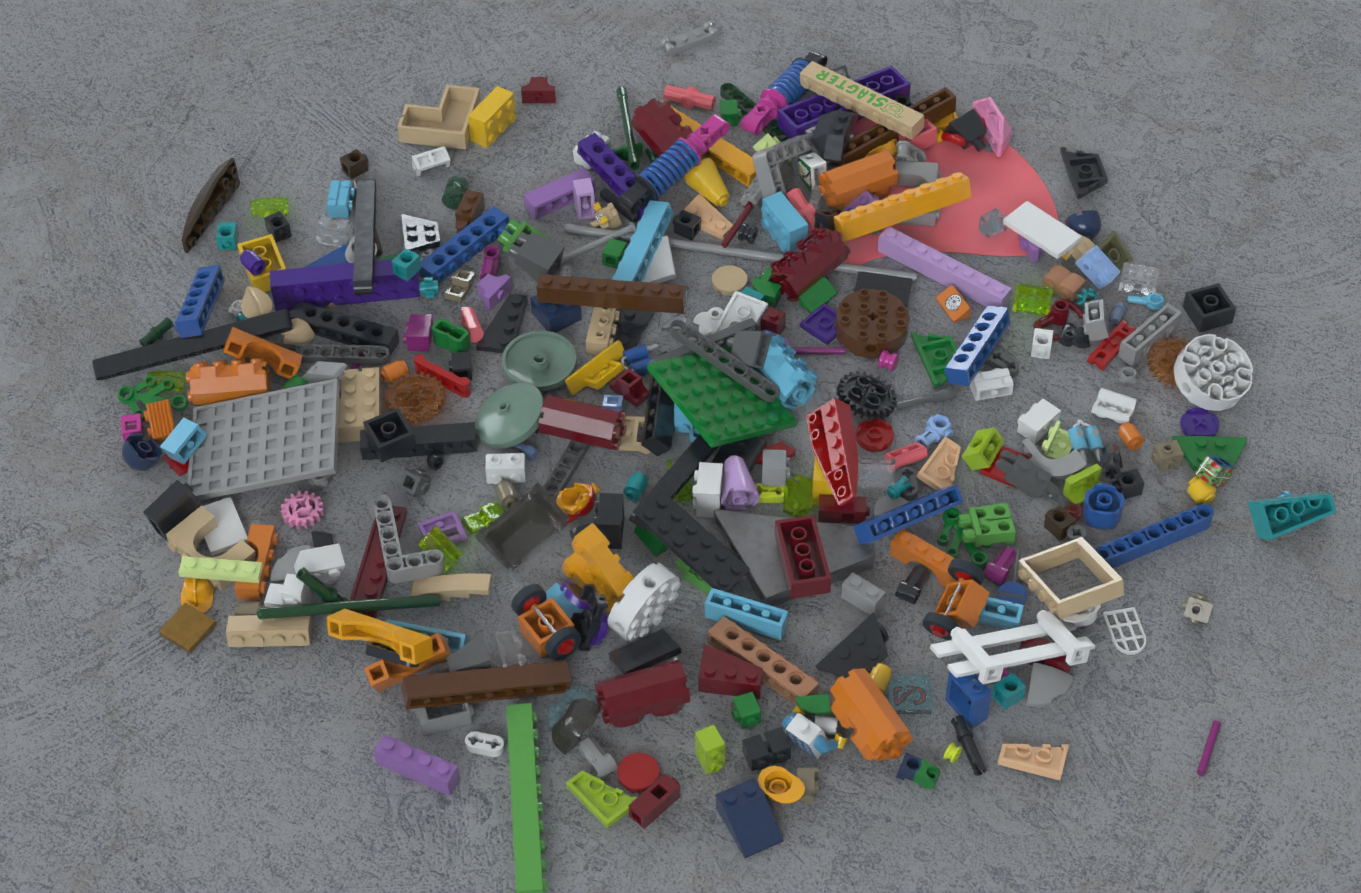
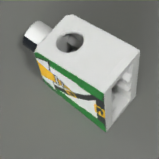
[798,153,827,195]

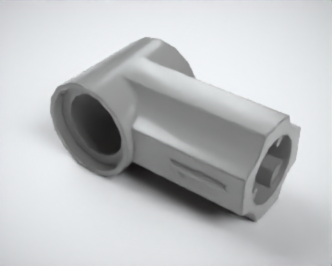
[578,737,617,779]

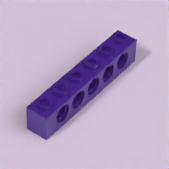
[577,132,659,220]

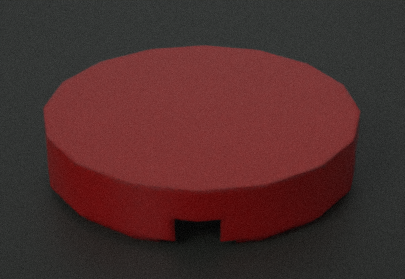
[856,419,894,452]
[617,752,660,793]

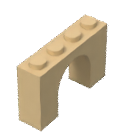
[166,505,257,591]

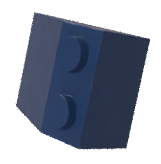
[716,778,783,858]

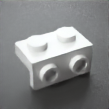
[1091,388,1137,424]
[485,453,526,484]

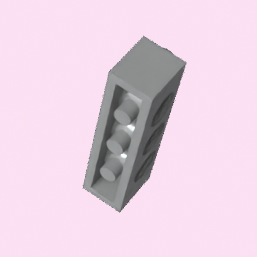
[1118,303,1182,367]

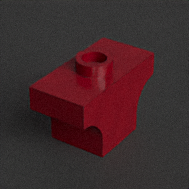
[521,77,556,103]
[609,368,648,407]

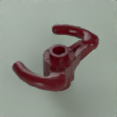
[1033,299,1084,341]

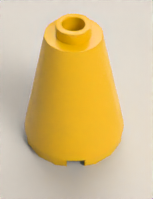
[684,158,730,207]

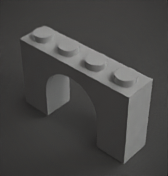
[894,161,941,226]

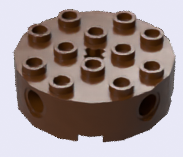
[834,289,910,359]

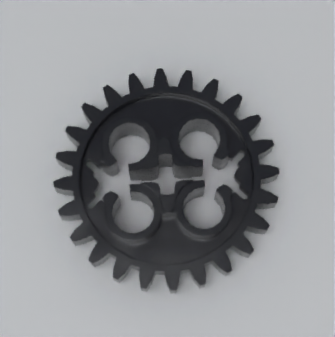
[836,371,897,421]

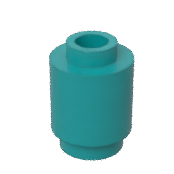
[623,472,648,501]

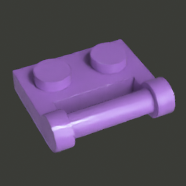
[418,511,468,550]

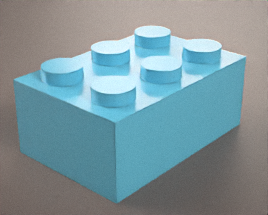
[761,191,808,252]

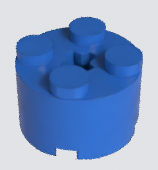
[1082,483,1125,529]

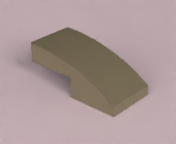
[444,268,475,303]

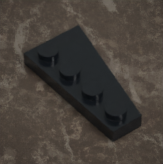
[476,294,528,353]
[615,309,655,351]

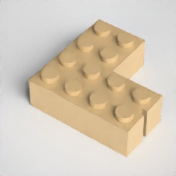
[397,85,481,150]
[338,367,382,443]

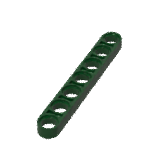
[720,83,789,142]

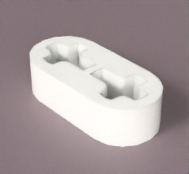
[465,732,505,757]

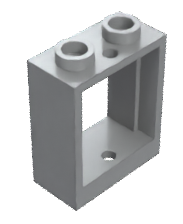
[416,703,474,736]

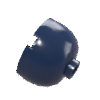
[1065,210,1102,241]
[122,433,162,471]

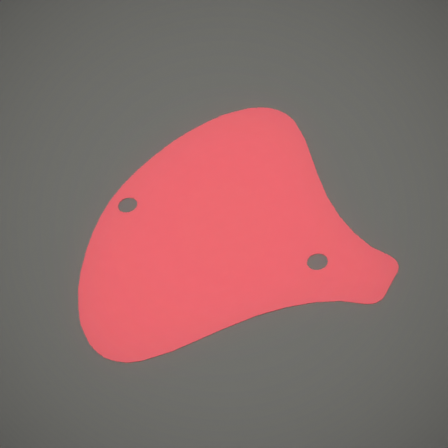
[843,117,1058,265]

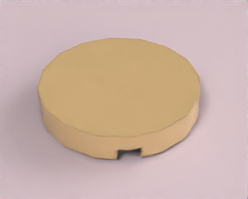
[712,265,747,296]

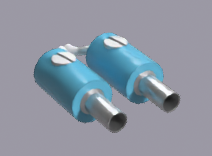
[1068,420,1104,463]

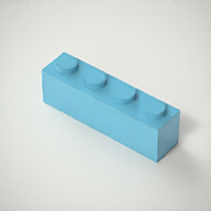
[705,588,788,641]
[386,619,471,653]

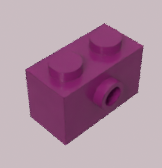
[403,314,433,351]

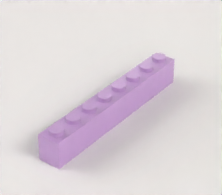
[878,226,1012,307]

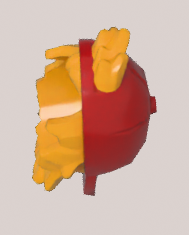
[555,482,600,524]

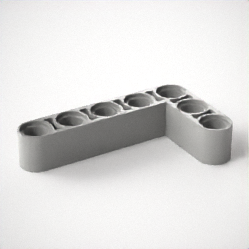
[753,133,815,198]
[373,495,445,583]

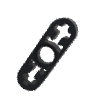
[366,642,420,667]

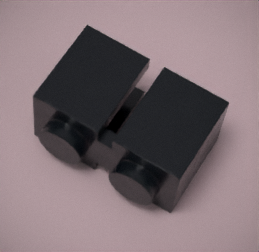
[742,727,791,771]

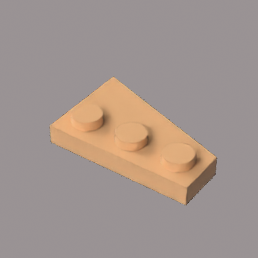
[684,194,733,240]
[916,436,961,490]
[997,744,1069,780]

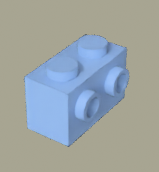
[1075,245,1120,290]

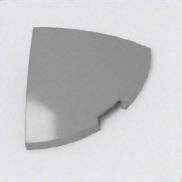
[269,545,311,583]
[1026,663,1073,706]

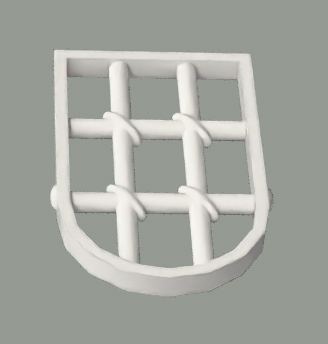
[1103,607,1146,655]

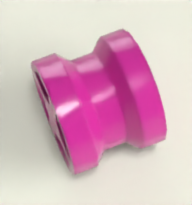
[878,350,899,372]

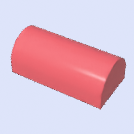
[461,307,484,343]
[884,442,928,471]

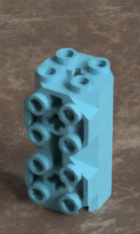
[750,331,818,410]

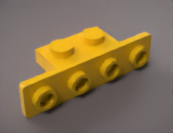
[565,340,625,395]

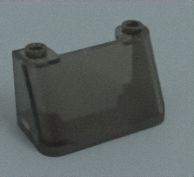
[475,483,569,570]

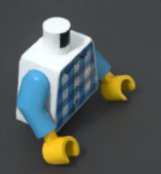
[782,705,848,760]

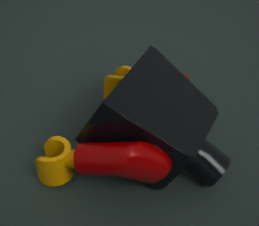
[936,109,987,152]

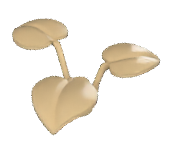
[235,286,315,362]

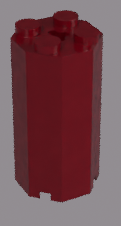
[538,395,627,450]

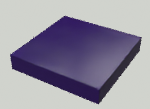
[800,303,837,345]

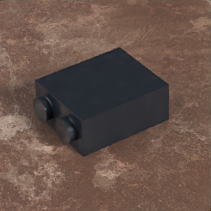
[143,480,201,542]

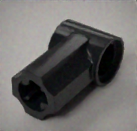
[895,565,930,605]

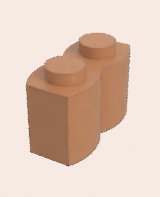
[1042,265,1086,302]

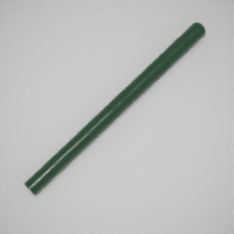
[256,594,440,620]

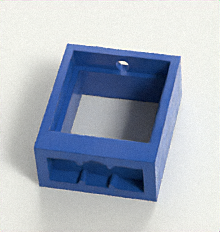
[945,672,992,729]

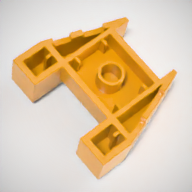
[561,523,634,613]

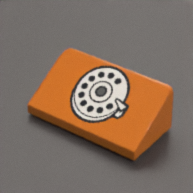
[935,285,970,323]

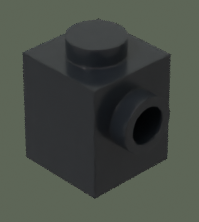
[448,352,472,381]

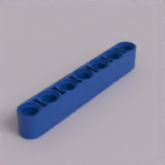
[1095,504,1214,568]

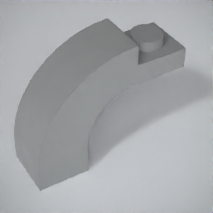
[1022,437,1089,480]

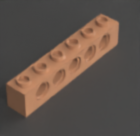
[708,616,819,705]

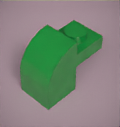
[753,267,781,308]

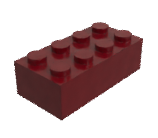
[775,515,831,599]

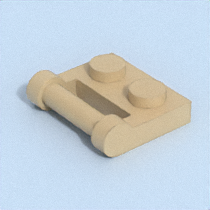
[619,416,650,454]

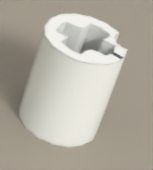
[815,715,838,735]

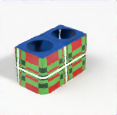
[1195,456,1236,487]

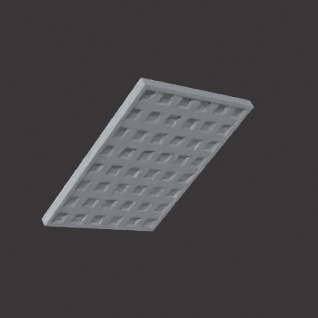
[187,378,340,500]

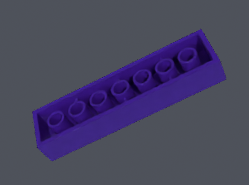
[777,65,911,139]
[270,259,421,311]

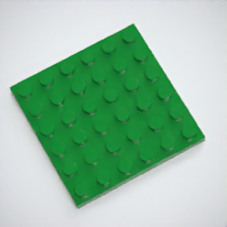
[647,346,798,448]

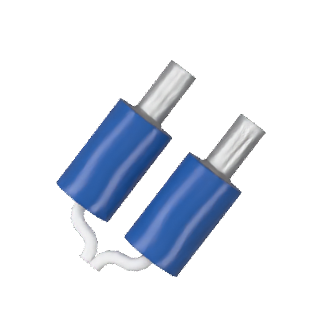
[621,343,659,375]

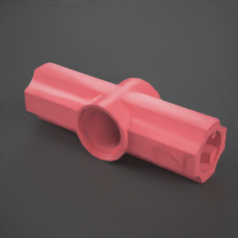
[663,85,716,111]
[785,188,822,236]

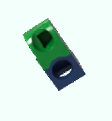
[896,752,941,789]

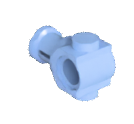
[915,414,954,449]

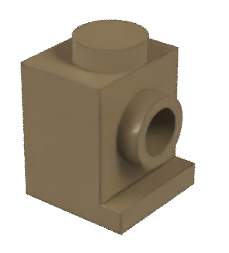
[797,768,819,803]

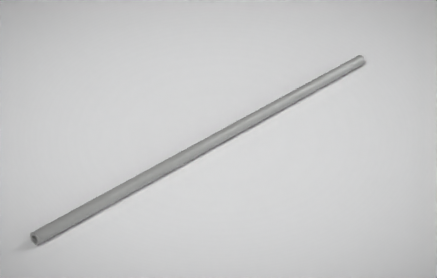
[565,223,917,282]

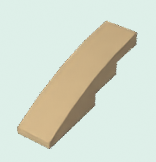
[410,573,492,602]

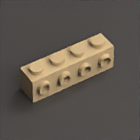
[586,307,620,355]
[226,615,312,648]

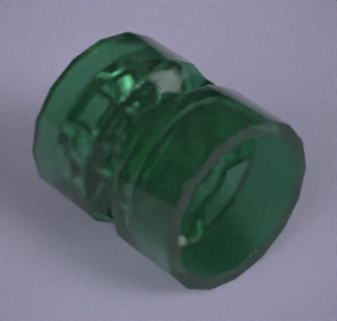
[442,176,469,210]

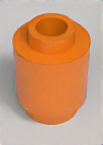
[380,360,409,384]
[1118,422,1144,450]

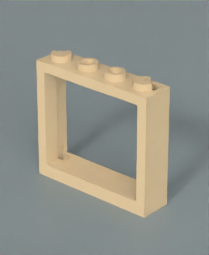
[1017,537,1124,620]

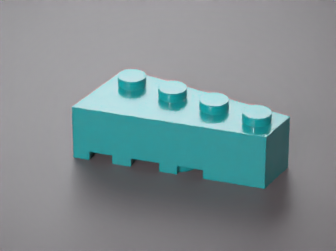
[1247,492,1337,540]

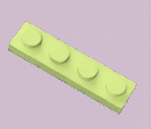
[178,556,263,583]

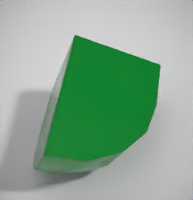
[795,694,831,716]

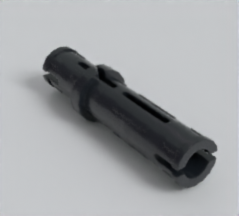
[951,715,987,776]

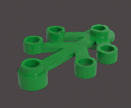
[117,376,188,422]
[937,507,993,569]

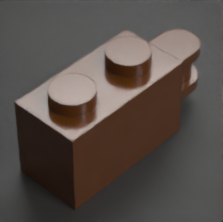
[455,190,485,233]

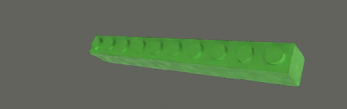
[506,703,548,893]

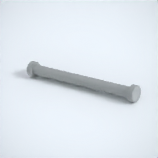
[561,222,636,266]

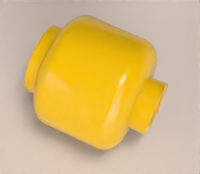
[1187,476,1217,504]

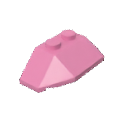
[972,97,1013,157]

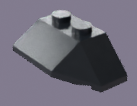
[811,110,859,163]

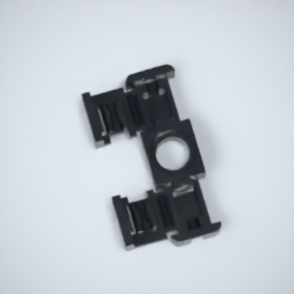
[570,584,608,651]

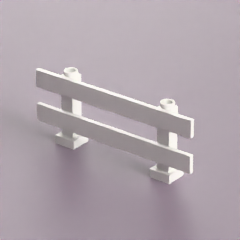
[930,610,1095,684]

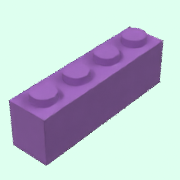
[524,168,595,220]
[374,734,460,796]

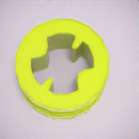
[943,742,963,764]

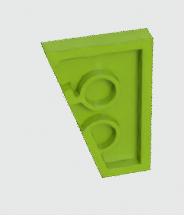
[566,770,636,829]

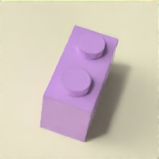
[573,178,595,220]

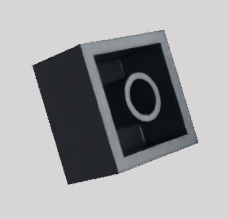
[1183,283,1236,333]
[363,408,417,463]
[593,493,625,549]

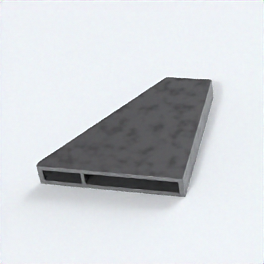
[714,509,875,607]

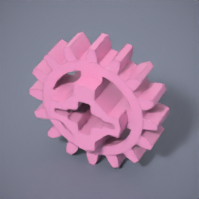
[281,491,324,530]

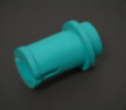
[886,476,911,499]

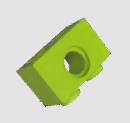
[962,427,1005,470]
[695,725,725,774]

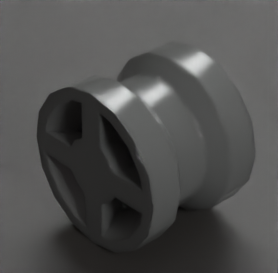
[1065,525,1087,542]

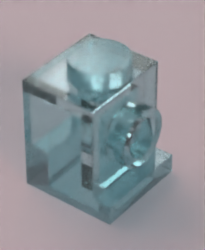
[979,208,1007,238]

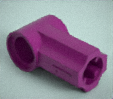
[480,245,501,280]
[984,546,1016,585]

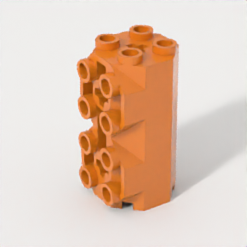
[818,150,899,210]
[186,357,271,405]
[830,668,913,761]

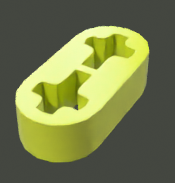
[755,483,787,503]

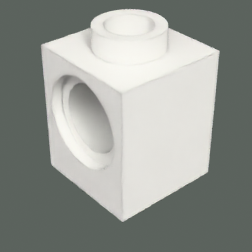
[1031,328,1053,359]

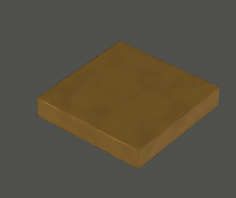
[158,603,217,654]

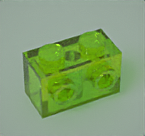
[1012,283,1053,316]

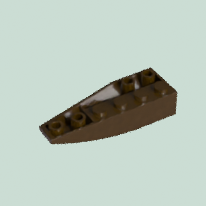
[182,158,240,253]

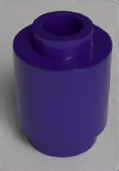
[240,250,266,275]

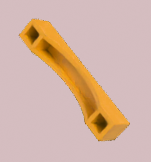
[327,609,433,665]

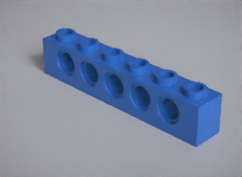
[418,206,509,283]
[174,265,225,338]
[945,305,1010,386]
[853,484,964,545]

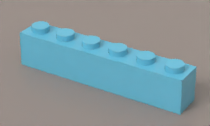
[612,200,674,282]

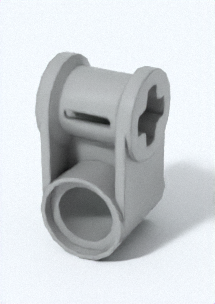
[895,141,926,162]

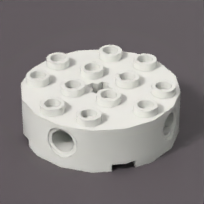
[1174,334,1253,411]
[608,562,681,642]

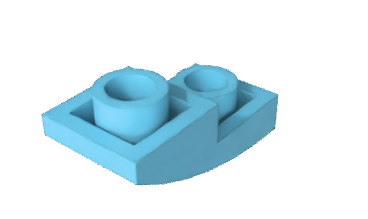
[546,583,584,619]

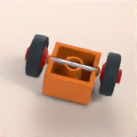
[922,559,990,640]
[511,584,581,660]

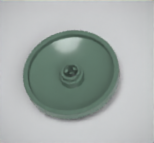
[502,331,577,392]
[475,383,545,449]

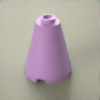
[720,455,760,511]

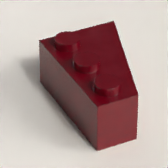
[698,644,763,699]

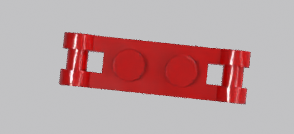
[1087,320,1137,371]
[414,354,471,398]

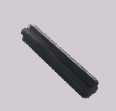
[600,188,639,223]

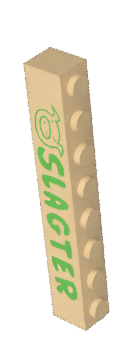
[800,61,924,140]

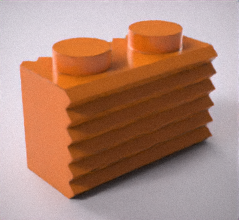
[144,399,175,444]

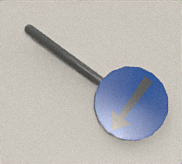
[997,548,1027,605]

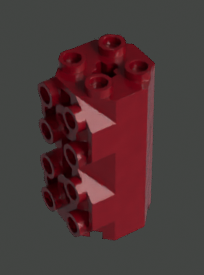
[631,98,693,157]
[770,228,850,302]
[595,660,690,728]

